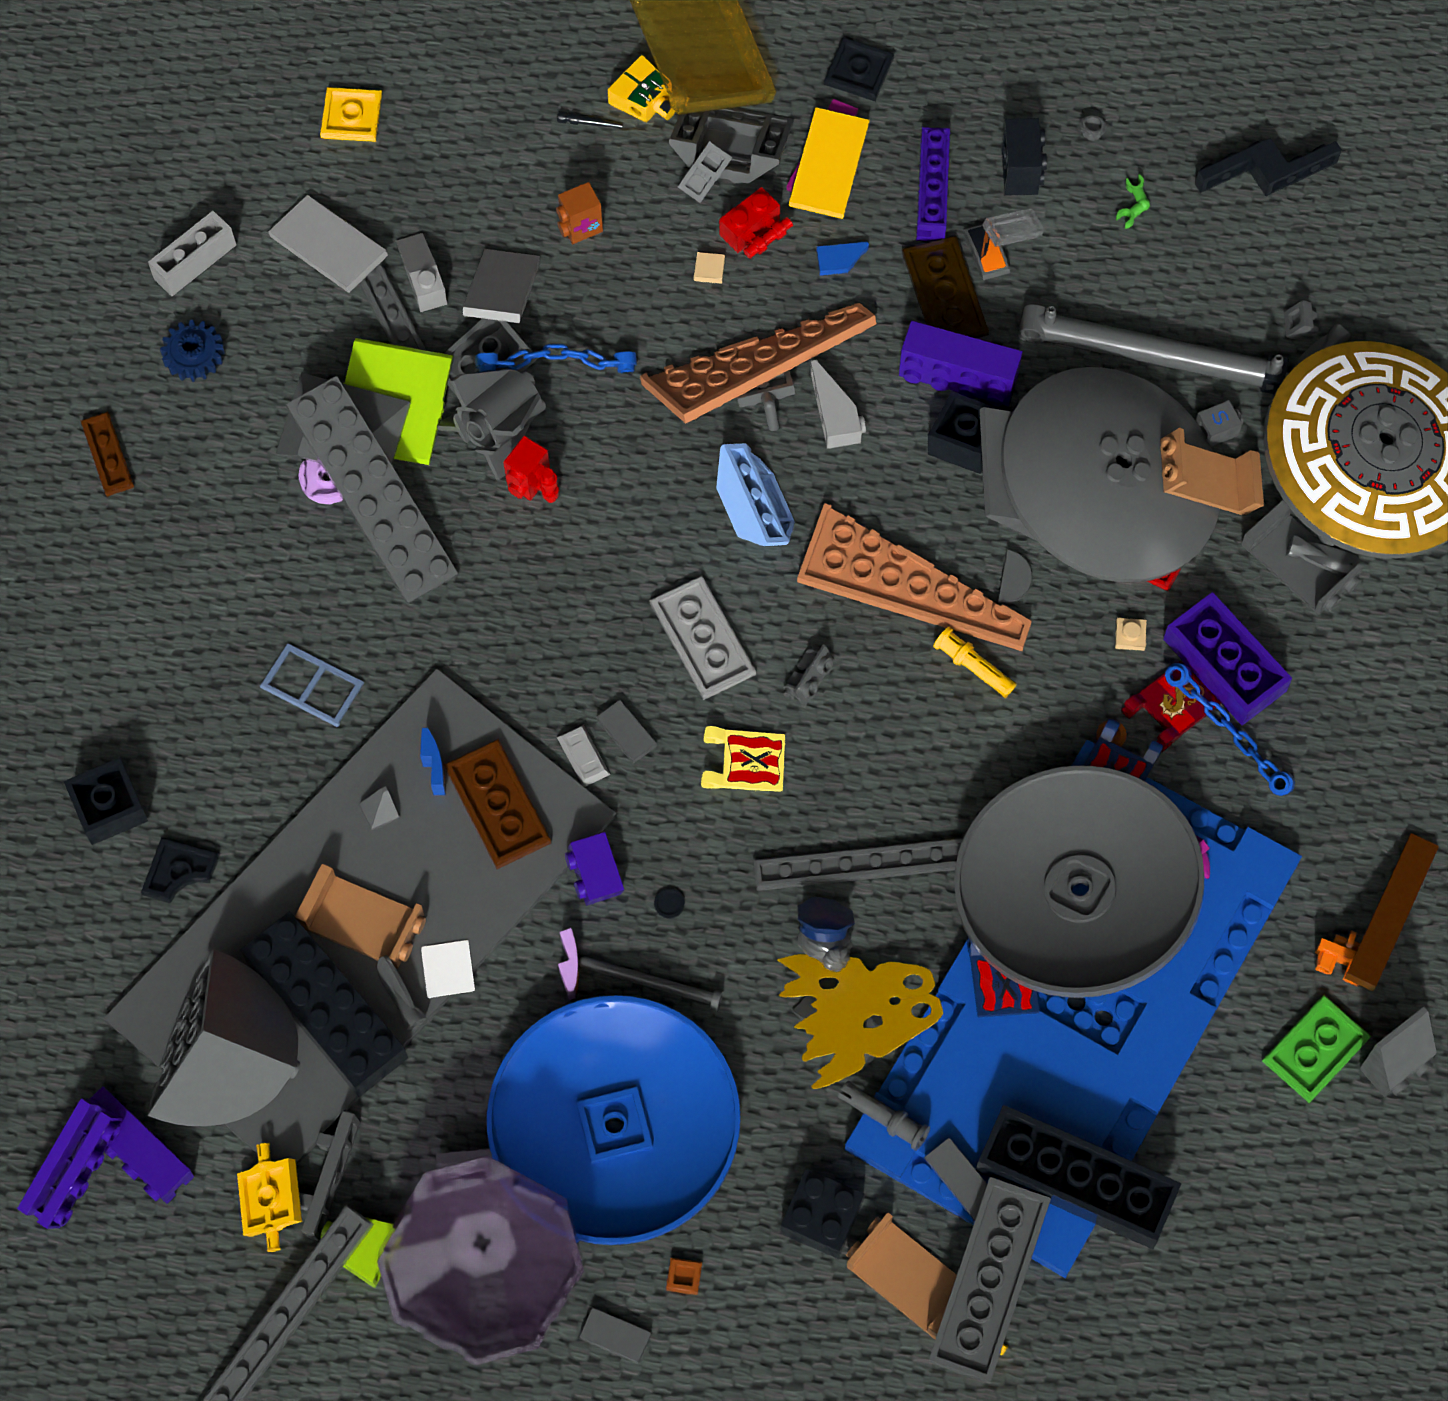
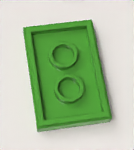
[1262,995,1371,1103]

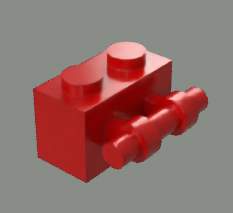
[719,187,793,259]
[504,436,559,503]

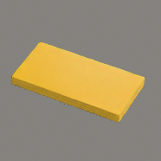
[789,107,870,219]

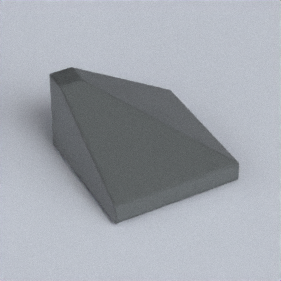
[360,786,400,830]

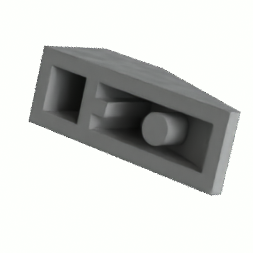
[396,233,447,312]
[810,360,866,449]

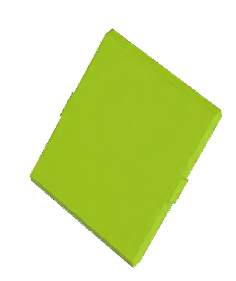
[343,338,453,465]

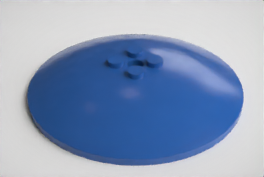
[487,995,740,1245]

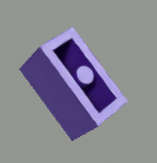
[565,832,624,906]

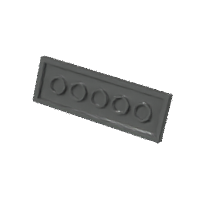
[928,1177,1051,1384]

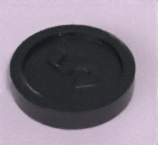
[654,889,685,919]

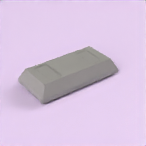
[557,724,610,787]

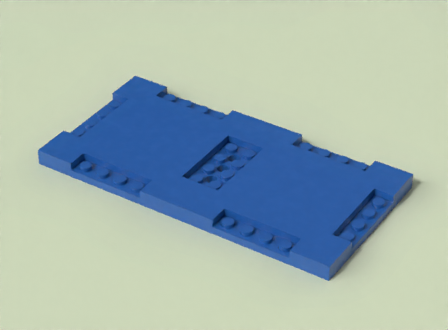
[845,740,1302,1279]

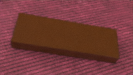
[81,412,134,497]

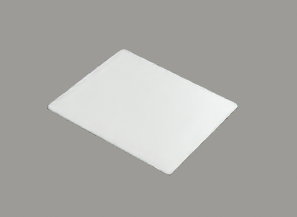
[421,940,475,998]

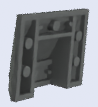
[669,99,794,183]
[276,373,411,465]

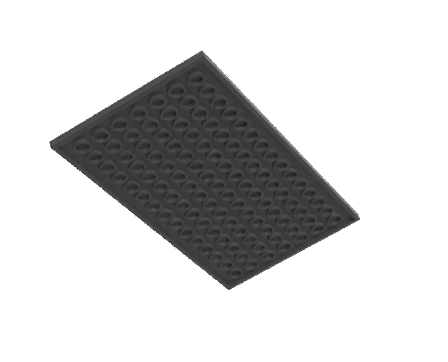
[103,669,616,1166]

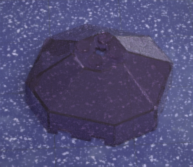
[377,1155,584,1365]

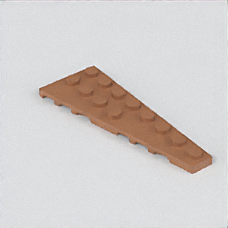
[640,303,876,424]
[797,503,1032,651]

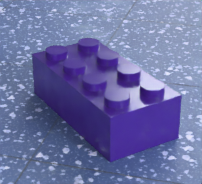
[899,321,1023,407]
[1163,592,1292,726]

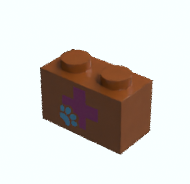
[556,182,603,245]

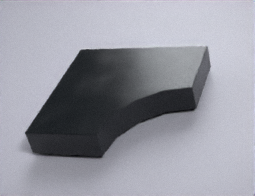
[141,837,220,903]

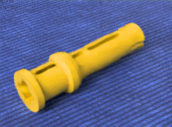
[933,626,1017,699]

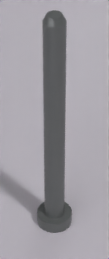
[579,956,724,1012]

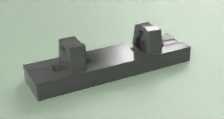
[299,1111,361,1241]

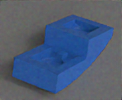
[420,728,446,795]

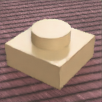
[1115,618,1147,651]

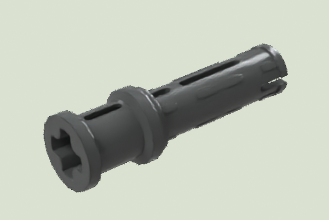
[838,1081,930,1151]

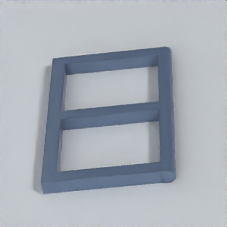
[260,643,364,727]

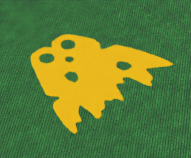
[777,954,943,1089]

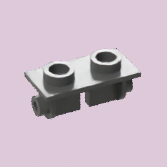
[783,644,834,708]

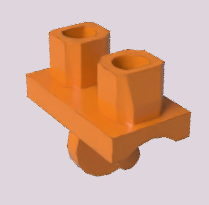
[1315,930,1360,986]

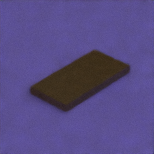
[902,236,989,338]

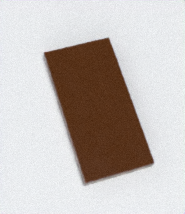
[444,739,552,869]

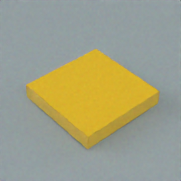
[320,87,382,142]

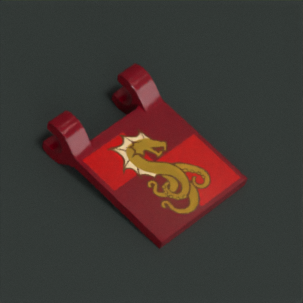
[1121,661,1221,753]

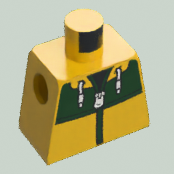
[608,55,677,123]

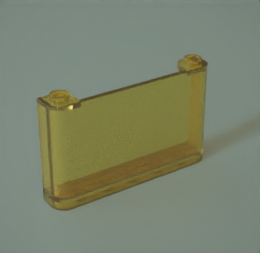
[630,0,776,115]

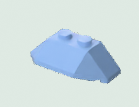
[716,443,795,546]

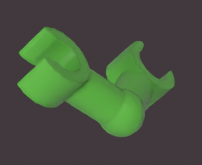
[1116,174,1150,229]

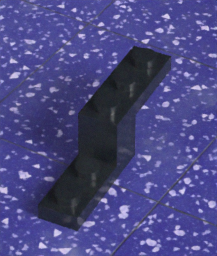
[1195,138,1342,196]

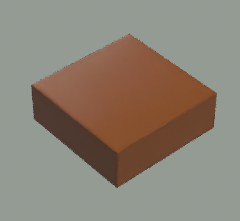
[666,1258,702,1295]

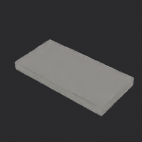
[268,195,388,293]
[463,249,540,323]
[650,576,756,700]

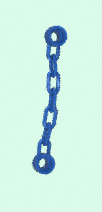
[475,344,637,373]
[1165,663,1295,796]

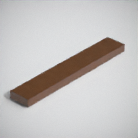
[1345,833,1439,992]

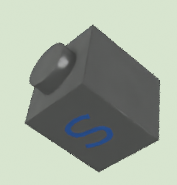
[1196,400,1243,447]

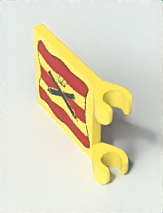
[701,726,785,791]

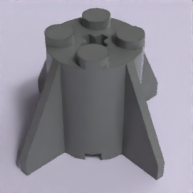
[437,369,546,480]

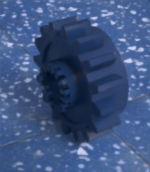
[160,320,225,382]

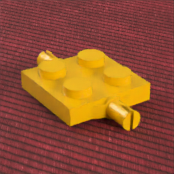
[237,1143,302,1252]

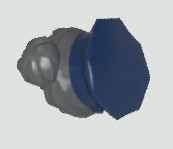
[797,897,855,972]

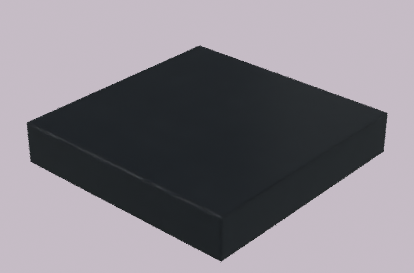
[824,37,894,102]

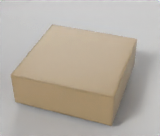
[694,252,725,284]

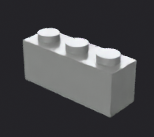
[148,211,236,296]

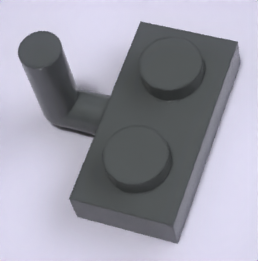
[737,370,795,431]

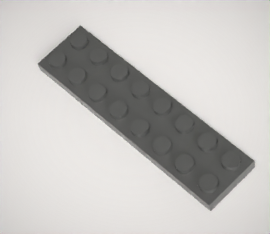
[286,376,458,605]

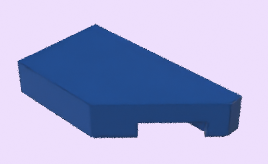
[816,242,869,276]

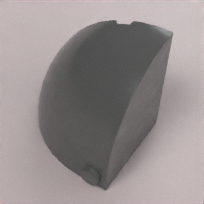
[148,949,300,1126]

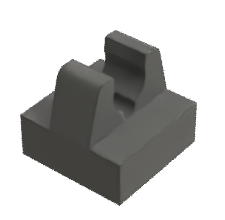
[1284,300,1319,339]

